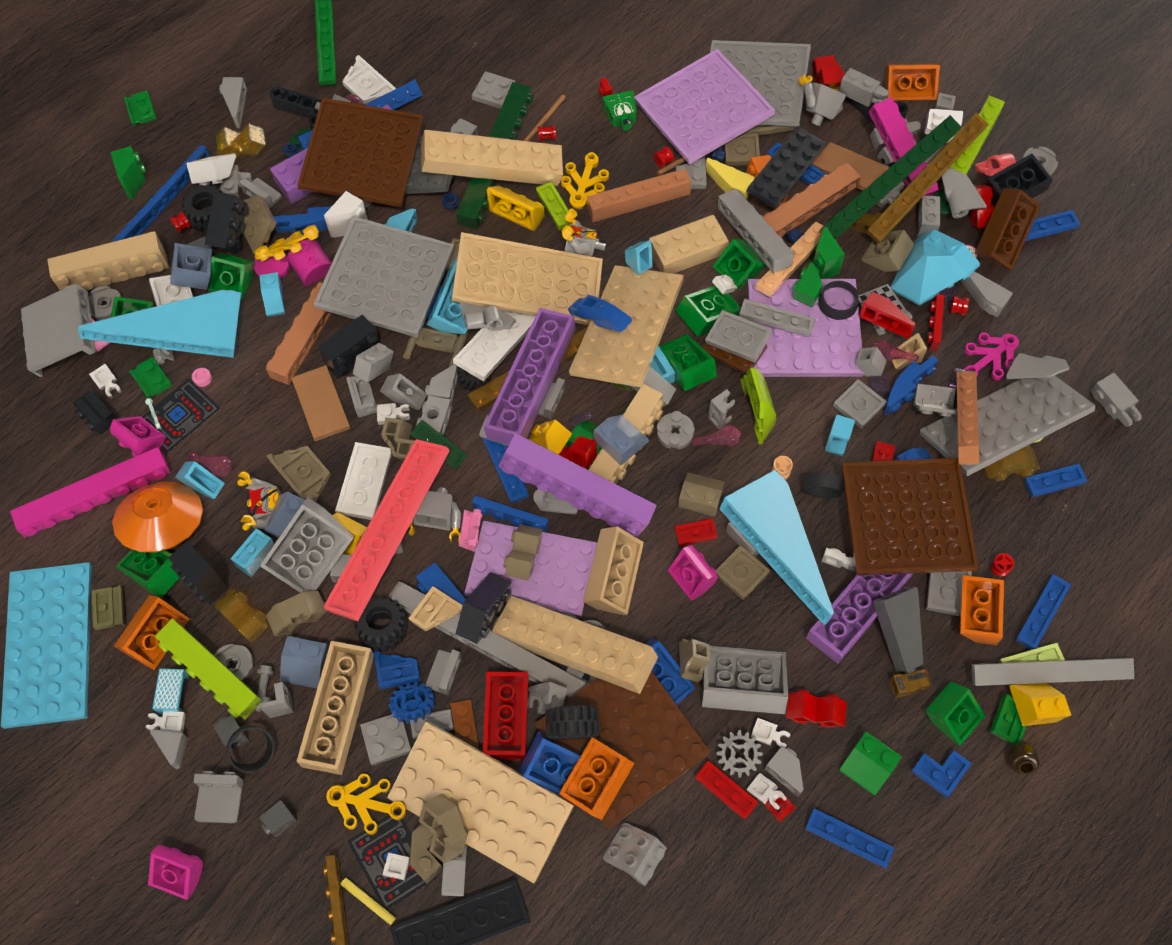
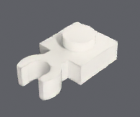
[89,364,122,399]
[377,403,410,425]
[821,548,855,571]
[146,711,186,733]
[750,718,790,748]
[747,773,787,810]

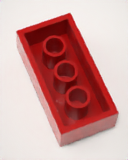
[483,672,529,761]

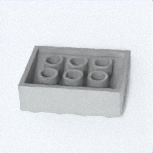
[260,497,354,593]
[702,646,788,714]

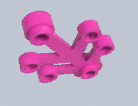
[963,333,1019,381]

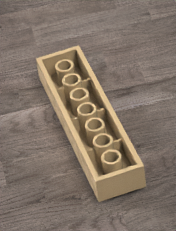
[421,130,563,186]
[492,596,658,694]

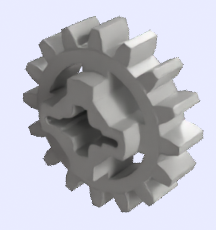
[717,730,763,778]

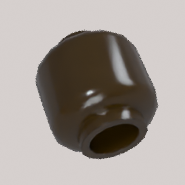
[1008,743,1040,775]

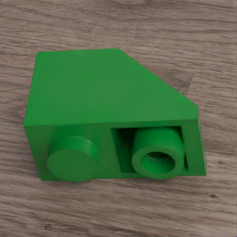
[792,262,823,308]

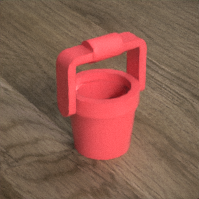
[975,153,1016,176]

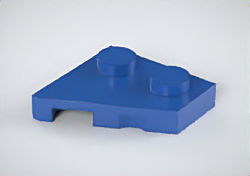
[374,651,421,690]

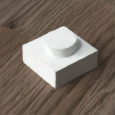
[712,275,737,294]
[383,853,410,881]

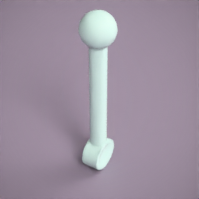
[145,398,161,430]

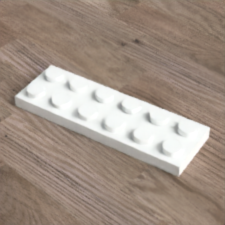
[453,310,535,382]

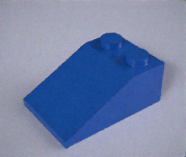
[646,639,695,705]
[519,731,582,793]

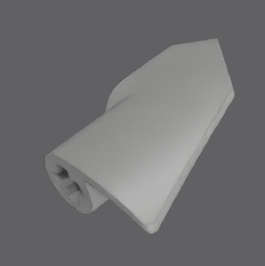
[942,168,987,218]
[460,303,516,331]
[1007,353,1069,380]

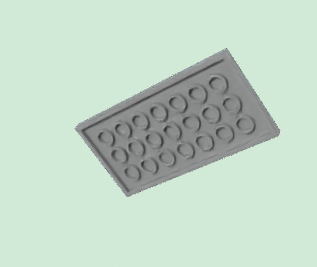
[920,376,1095,476]

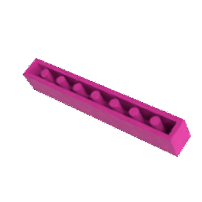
[10,447,171,538]

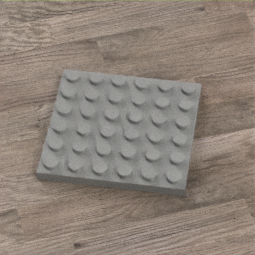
[710,40,811,127]
[314,216,455,338]

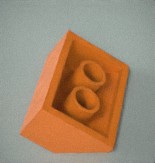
[884,64,940,100]
[960,575,1004,645]
[114,595,190,670]
[559,737,635,820]

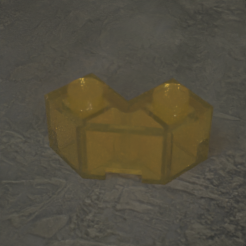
[216,124,265,158]
[984,446,1040,481]
[214,589,269,642]

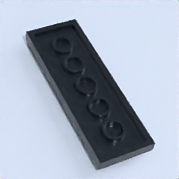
[746,126,827,210]
[390,879,530,945]

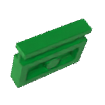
[124,90,157,126]
[129,357,172,399]
[990,694,1026,746]

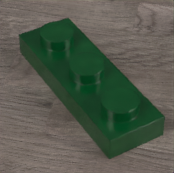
[410,420,467,470]

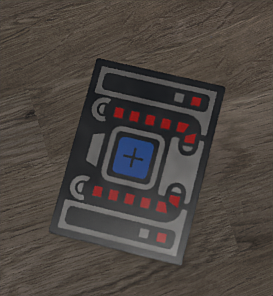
[142,379,221,453]
[348,810,436,910]

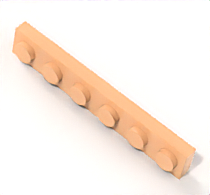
[755,222,823,297]

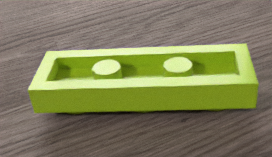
[536,182,572,230]

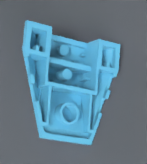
[891,229,980,306]

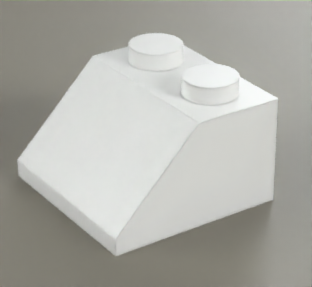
[186,153,236,185]
[324,191,368,238]

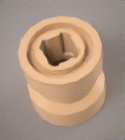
[771,456,793,480]

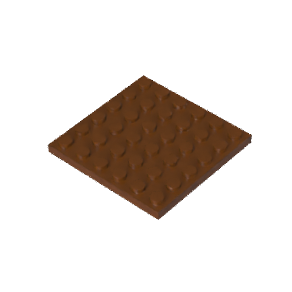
[297,98,424,207]
[841,458,979,576]
[535,671,711,830]

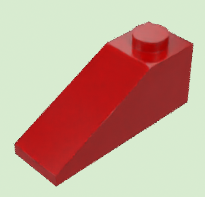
[859,292,915,339]

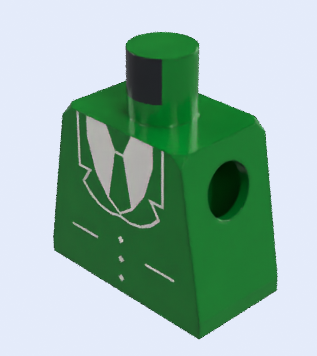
[602,90,636,131]

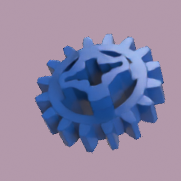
[389,681,435,724]

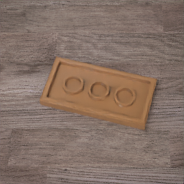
[812,142,890,191]
[292,365,351,442]

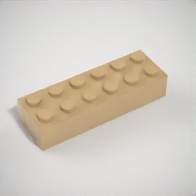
[47,231,169,290]
[589,384,664,484]
[297,641,374,775]

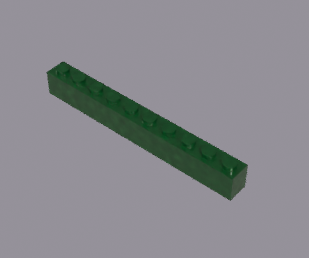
[456,82,534,229]
[819,115,962,240]

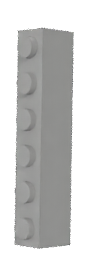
[718,189,794,274]

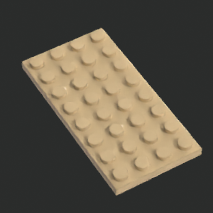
[451,232,603,325]
[569,265,684,388]
[387,721,575,883]

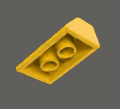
[487,186,545,231]

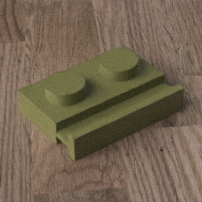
[91,585,125,630]

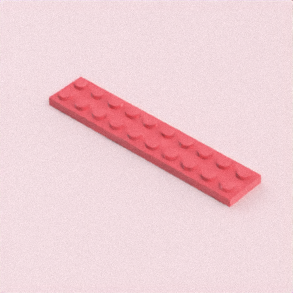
[323,439,450,622]

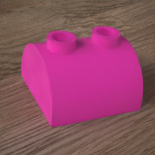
[287,239,332,287]
[110,416,166,457]
[667,545,718,601]
[148,845,203,900]

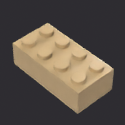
[649,215,729,274]

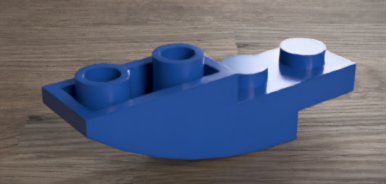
[274,206,332,235]
[568,294,633,332]
[884,356,938,416]

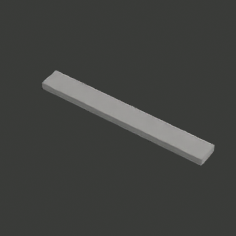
[972,658,1134,686]

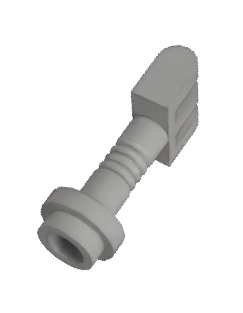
[256,665,274,712]

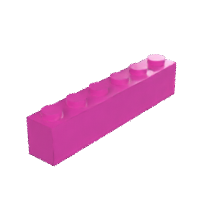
[869,97,938,201]

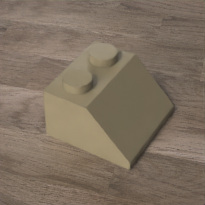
[861,230,914,272]
[678,472,725,517]

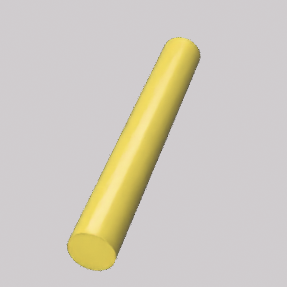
[341,878,396,925]

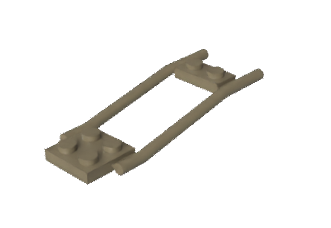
[403,238,469,367]

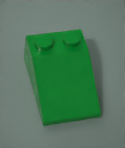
[675,286,741,337]
[659,334,717,391]
[115,549,180,598]

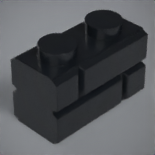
[73,390,117,434]

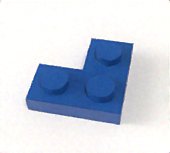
[911,750,972,798]

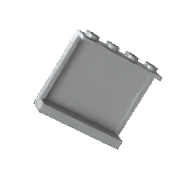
[21,283,96,377]

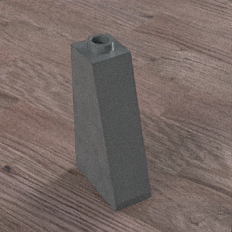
[873,587,924,673]

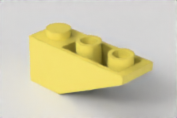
[706,158,755,199]

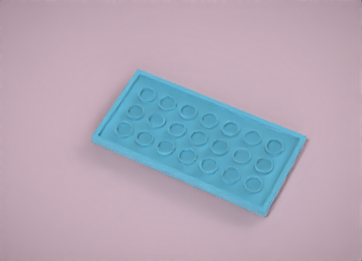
[1,562,92,729]

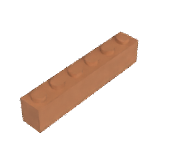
[763,162,860,237]
[587,168,692,222]
[266,282,333,385]
[957,371,979,464]

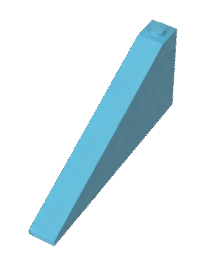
[78,290,241,358]
[720,470,834,625]

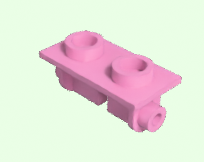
[459,509,483,552]

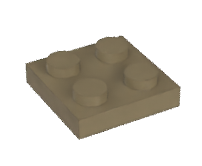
[724,133,760,166]
[716,545,770,600]

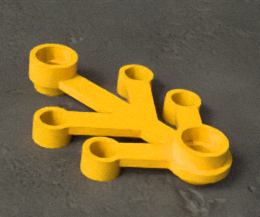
[561,152,609,209]
[254,225,319,261]
[326,774,406,835]

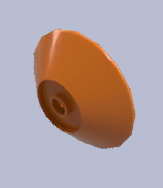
[112,482,203,552]

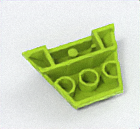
[740,368,776,444]

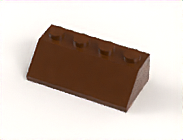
[975,188,1041,270]

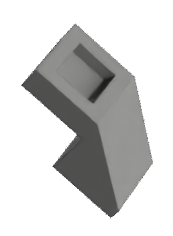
[442,845,467,896]

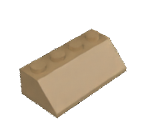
[583,526,644,615]

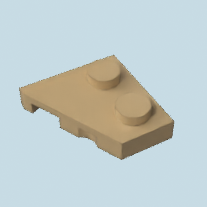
[409,586,463,631]

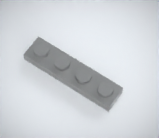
[739,299,815,337]

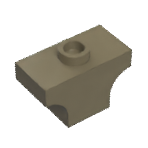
[679,639,711,682]

